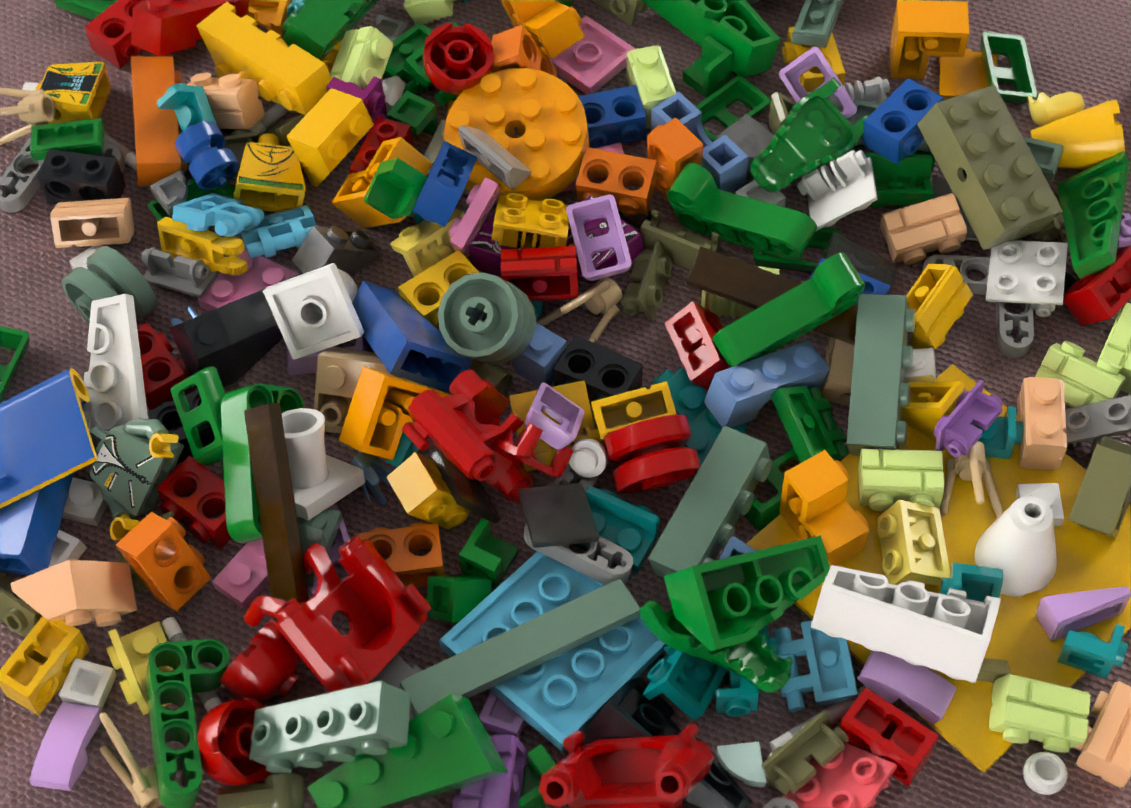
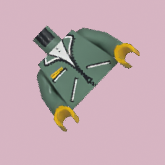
[89,419,184,541]

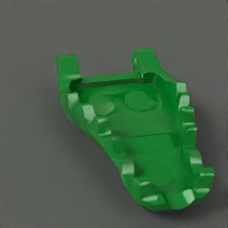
[750,77,869,193]
[639,601,793,693]

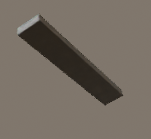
[687,246,916,346]
[244,403,309,622]

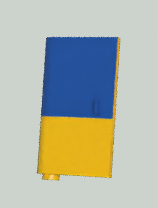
[0,368,98,509]

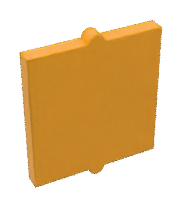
[939,49,997,100]

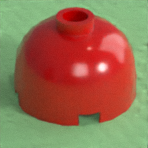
[423,23,494,95]
[220,619,301,702]
[197,698,271,786]

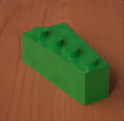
[282,0,379,61]
[641,0,780,78]
[308,694,509,808]

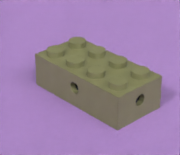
[917,85,1063,250]

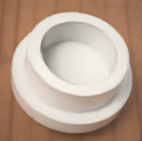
[569,439,608,478]
[1023,752,1067,795]

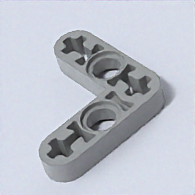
[0,136,125,213]
[922,255,1034,358]
[523,463,633,585]

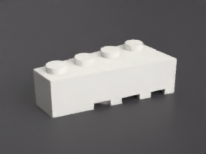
[811,565,1001,683]

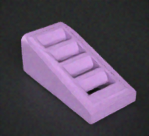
[1036,586,1131,641]

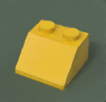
[286,88,374,187]

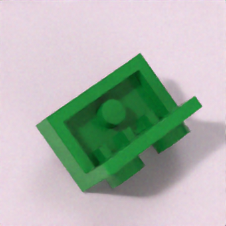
[865,153,934,208]

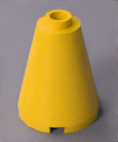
[1030,100,1125,169]

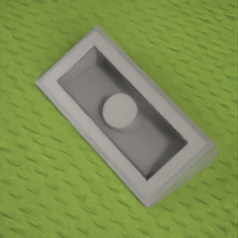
[458,125,531,190]

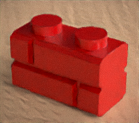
[501,246,578,301]

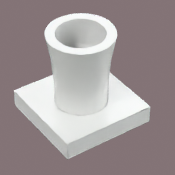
[263,263,365,360]
[281,408,365,521]

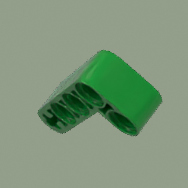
[667,162,817,260]
[712,252,866,368]
[221,383,304,544]
[145,639,229,808]

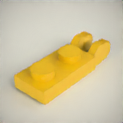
[157,217,248,276]

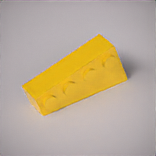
[196,2,332,115]

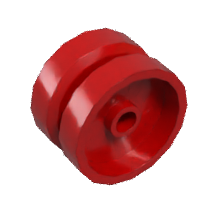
[603,414,701,494]

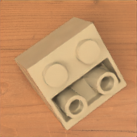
[314,347,390,434]

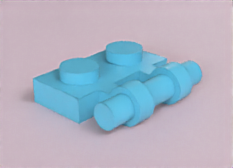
[172,193,264,237]
[241,205,318,259]
[774,621,859,712]

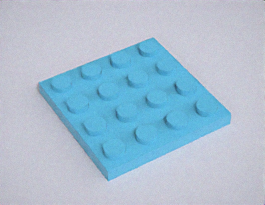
[440,551,666,752]

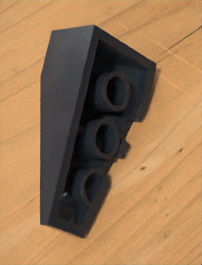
[169,273,303,389]
[583,677,752,808]

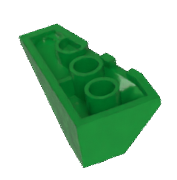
[663,535,830,651]

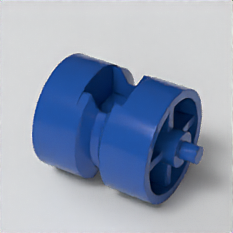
[175,121,240,190]

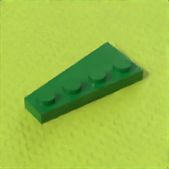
[1057,151,1130,279]

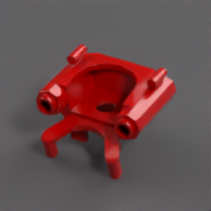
[402,369,574,503]
[244,535,431,693]
[539,724,713,808]

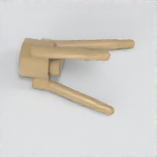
[0,88,55,146]
[536,277,622,343]
[940,441,1003,519]
[100,713,178,808]

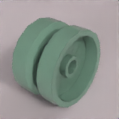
[61,246,158,323]
[438,272,536,365]

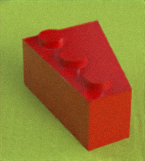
[131,0,249,56]

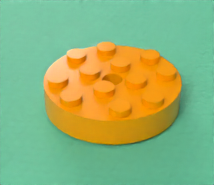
[444,68,589,204]

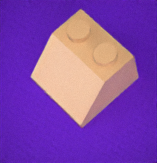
[11,560,137,627]

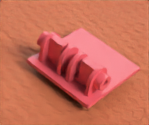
[782,743,897,808]

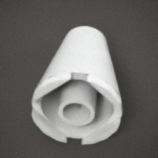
[974,496,1057,597]

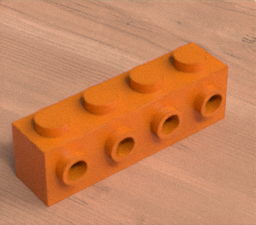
[131,56,188,187]

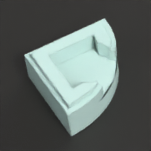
[716,741,766,787]

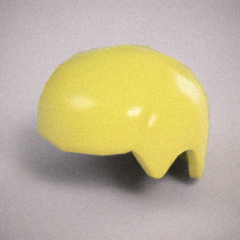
[1028,92,1085,127]

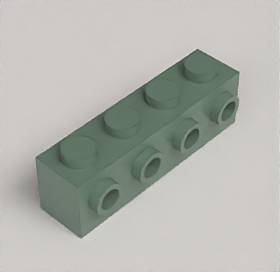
[847,294,916,455]
[648,425,772,578]
[249,681,411,774]

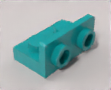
[572,486,660,574]
[643,644,727,720]

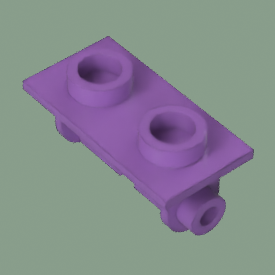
[934,379,1003,457]

